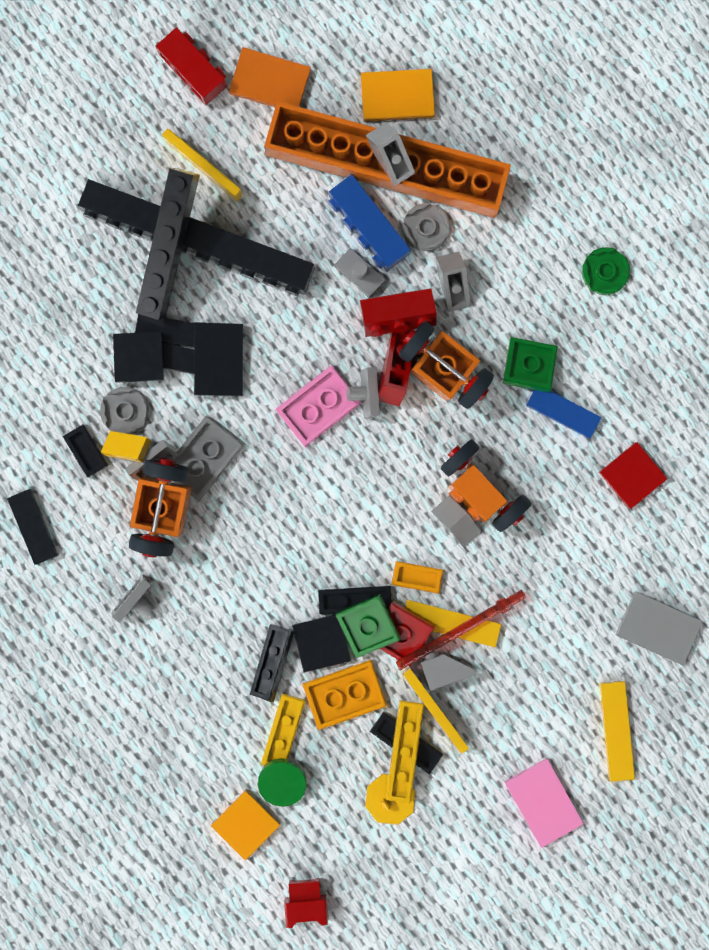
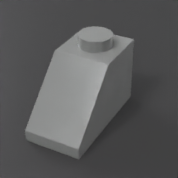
[366,122,415,186]
[436,252,471,312]
[419,650,477,691]

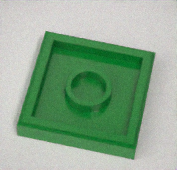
[502,337,558,393]
[336,594,401,658]

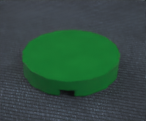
[582,247,630,295]
[257,758,307,807]

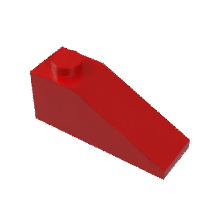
[378,330,412,406]

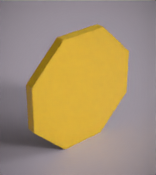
[365,774,415,825]

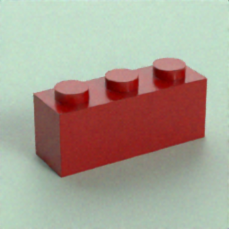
[155,27,227,106]
[360,288,437,337]

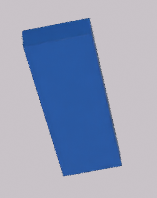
[526,390,601,439]

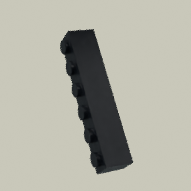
[136,168,200,320]

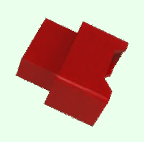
[284,878,328,928]

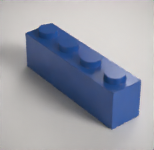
[328,174,411,272]

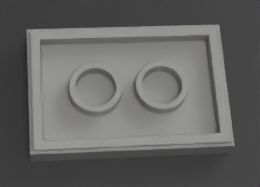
[173,415,244,502]
[615,591,703,666]

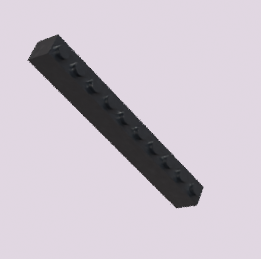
[78,179,315,296]

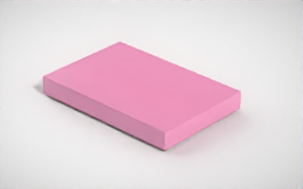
[275,365,362,447]
[504,758,584,848]

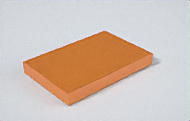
[229,47,311,108]

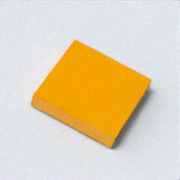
[211,789,280,861]

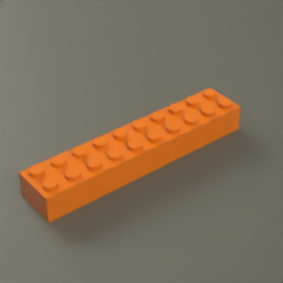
[264,101,511,218]

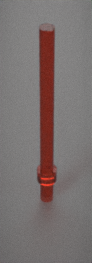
[395,590,526,671]

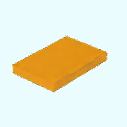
[361,69,435,122]
[302,659,387,730]

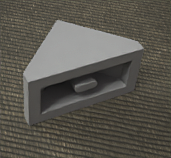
[431,496,481,547]

